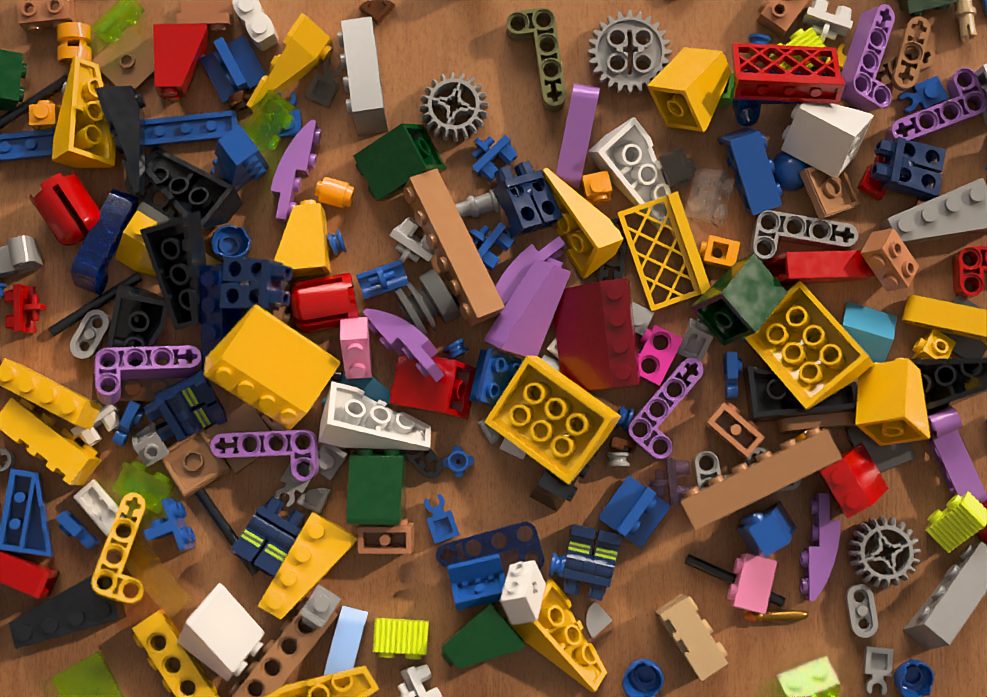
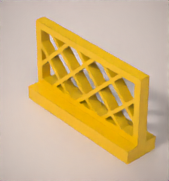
[617,191,710,311]

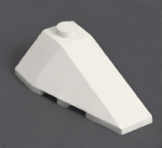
[587,117,671,230]
[319,382,431,450]

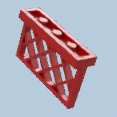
[732,43,845,104]

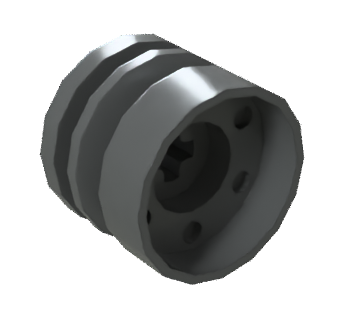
[395,268,461,336]

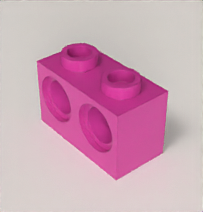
[638,325,683,387]

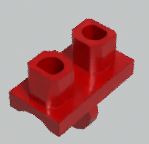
[4,284,46,334]

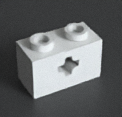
[500,560,546,625]

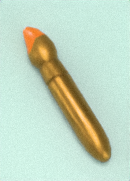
[744,610,809,622]

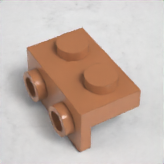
[176,0,234,31]

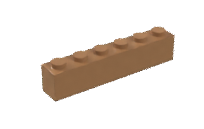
[403,168,505,327]
[680,427,842,531]

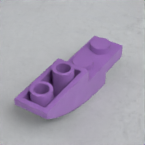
[270,120,322,224]
[495,236,565,318]
[363,308,444,382]
[800,493,841,601]

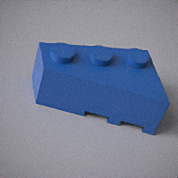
[210,125,269,191]
[717,127,783,215]
[0,469,54,557]
[736,501,797,557]

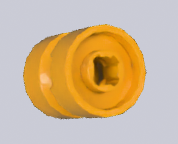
[57,22,92,67]

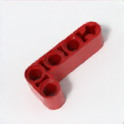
[952,246,987,299]

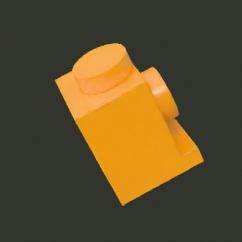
[29,100,61,131]
[581,170,612,205]
[699,235,740,270]

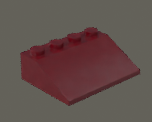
[554,278,641,392]

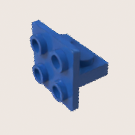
[200,35,266,103]
[469,348,523,406]
[599,476,670,548]
[144,498,196,551]
[447,554,506,611]

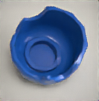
[772,151,810,191]
[210,225,251,262]
[622,659,664,697]
[894,659,934,697]

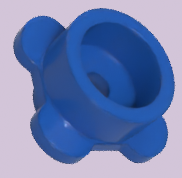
[443,446,474,477]

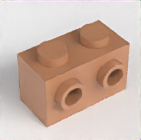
[16,0,76,33]
[757,0,810,39]
[861,228,919,292]
[703,402,765,458]
[358,518,414,554]

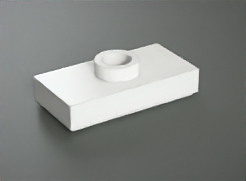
[73,479,129,537]

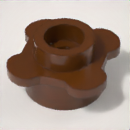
[228,89,252,112]

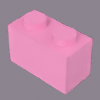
[340,317,372,379]
[727,553,777,614]

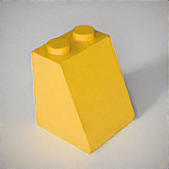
[647,47,732,132]
[274,200,331,277]
[855,358,930,446]

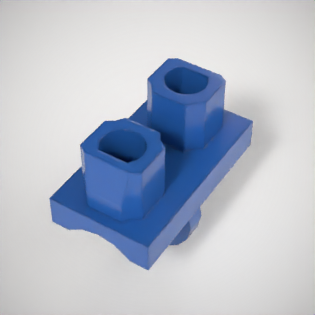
[472,134,518,183]
[469,222,515,271]
[356,260,409,300]

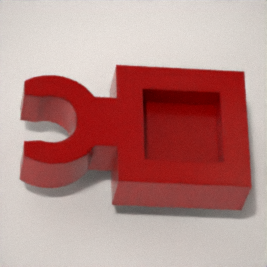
[857,156,887,201]

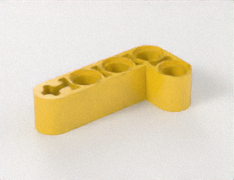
[901,295,987,345]
[92,493,145,605]

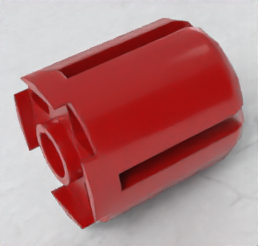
[29,170,104,246]
[290,273,359,333]

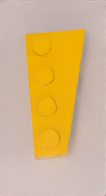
[0,397,102,486]
[258,512,358,619]

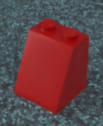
[153,23,210,101]
[390,353,476,420]
[817,442,889,519]

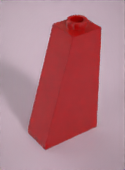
[763,250,874,286]
[0,549,60,599]

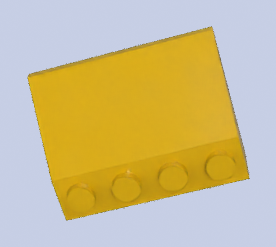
[745,281,874,410]
[204,304,340,430]
[485,356,621,484]

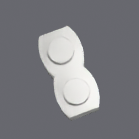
[232,0,278,51]

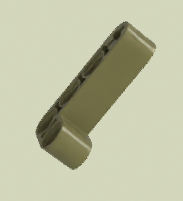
[506,8,566,112]

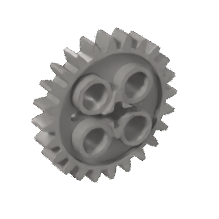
[587,10,672,95]

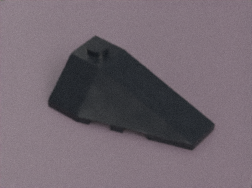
[95,85,146,198]
[145,146,243,229]
[103,284,168,367]
[910,357,987,414]

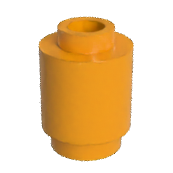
[315,177,355,208]

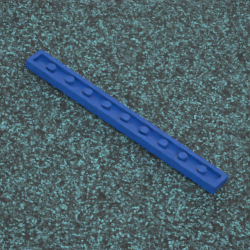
[0,110,238,162]

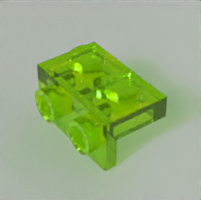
[91,0,145,46]
[243,90,296,153]
[112,459,175,514]
[777,656,840,697]

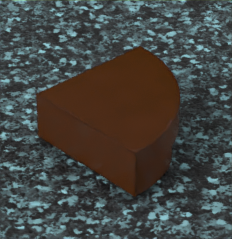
[359,0,395,25]
[609,437,637,454]

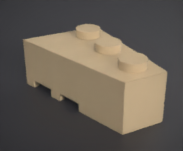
[655,594,728,681]

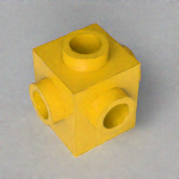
[912,328,956,359]

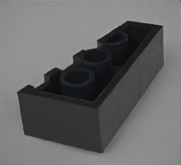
[140,211,213,330]
[743,366,858,423]
[529,446,601,512]
[9,574,127,649]

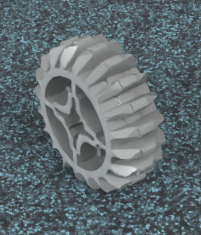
[419,72,489,142]
[847,516,921,588]

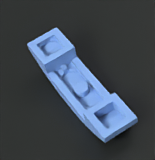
[324,606,368,676]

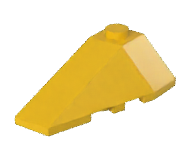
[52,56,116,168]

